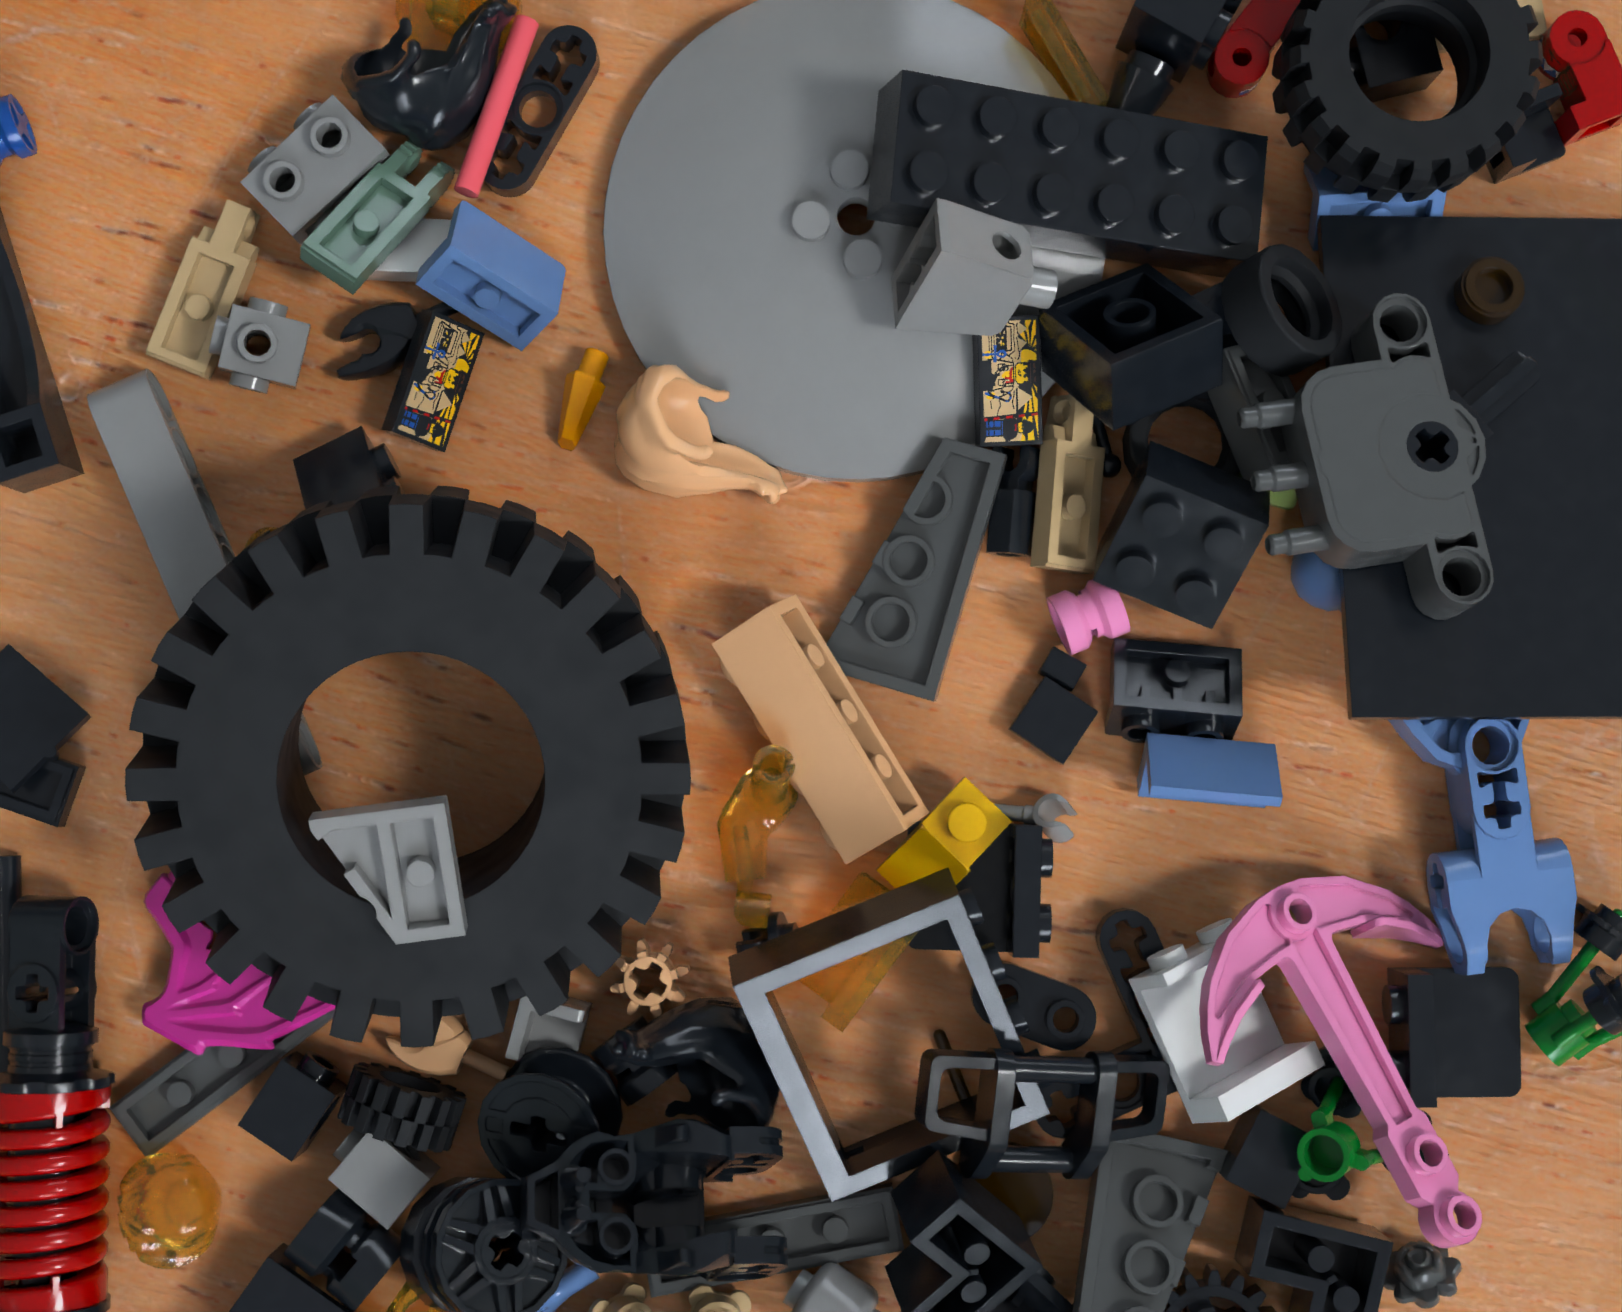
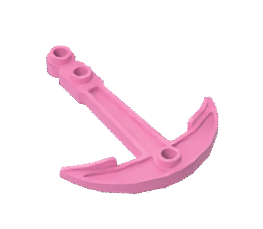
[1199,876,1482,1248]

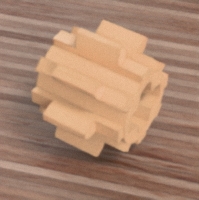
[610,938,690,1018]

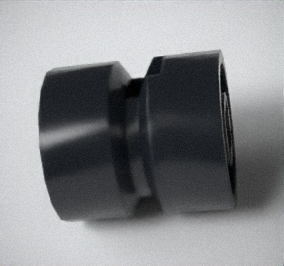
[283,1188,401,1312]

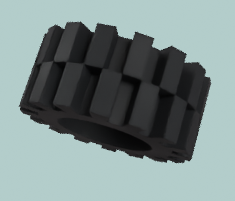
[337,1062,467,1153]

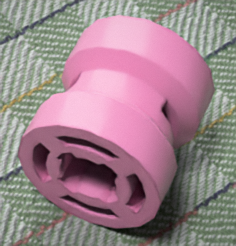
[1046,579,1130,655]

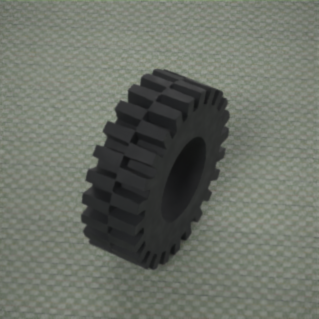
[125,486,691,1047]

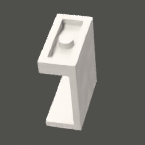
[1128,918,1325,1124]

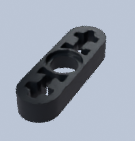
[484,25,600,197]

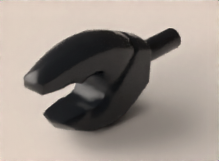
[337,302,458,381]

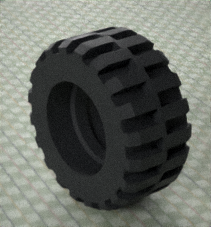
[1272,0,1543,203]

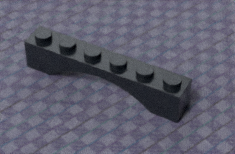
[0,208,85,493]

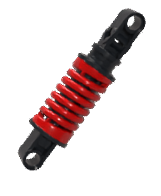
[0,895,115,1312]

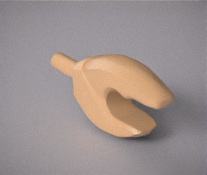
[386,1015,510,1081]

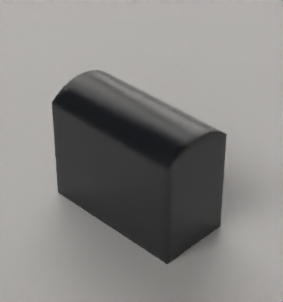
[1038,646,1087,692]

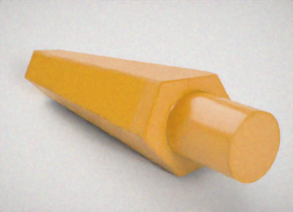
[557,348,609,451]

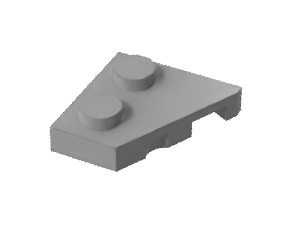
[308,795,468,945]

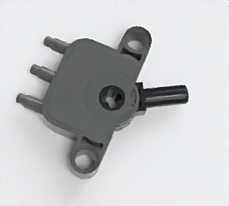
[1236,293,1541,620]

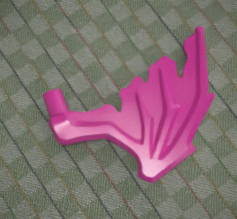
[142,871,336,1055]

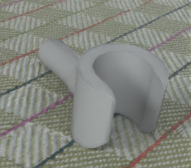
[993,793,1077,843]

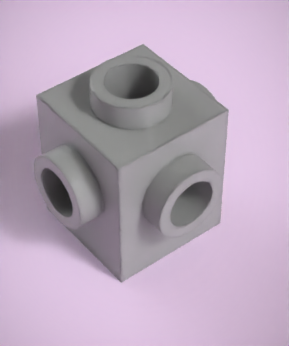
[209,297,311,394]

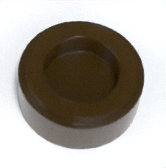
[1454,256,1525,325]

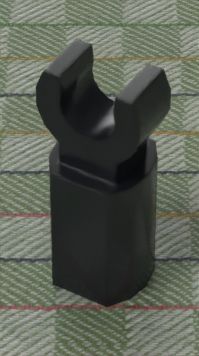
[986,445,1040,557]

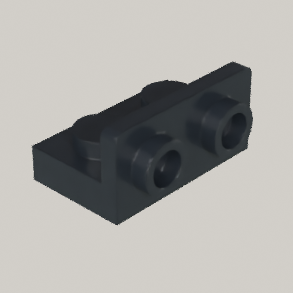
[1105,638,1243,743]

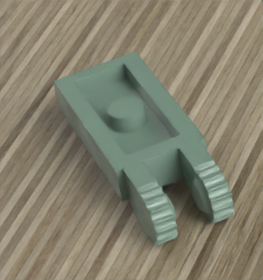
[300,139,455,295]

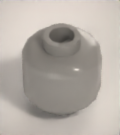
[783,1262,880,1312]

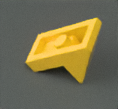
[876,777,1012,888]

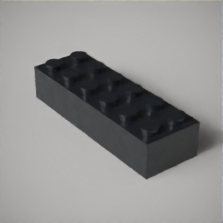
[867,70,1268,278]

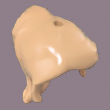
[614,364,788,504]

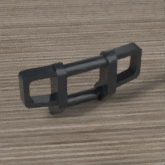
[914,1048,1170,1179]

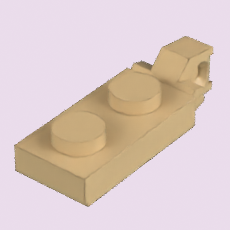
[146,199,260,380]
[1030,394,1105,574]

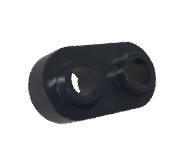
[971,961,1096,1051]

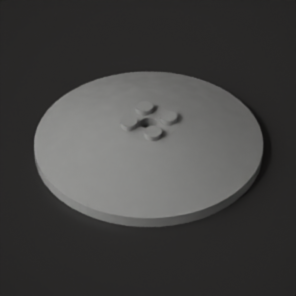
[603,0,1105,483]

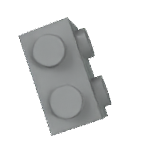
[240,94,390,246]

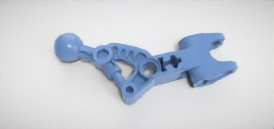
[1291,552,1577,976]

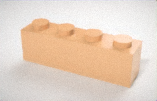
[712,594,929,864]

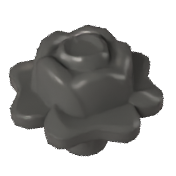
[1384,1241,1462,1309]

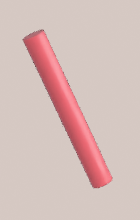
[454,15,539,198]

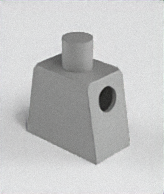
[891,198,1058,336]

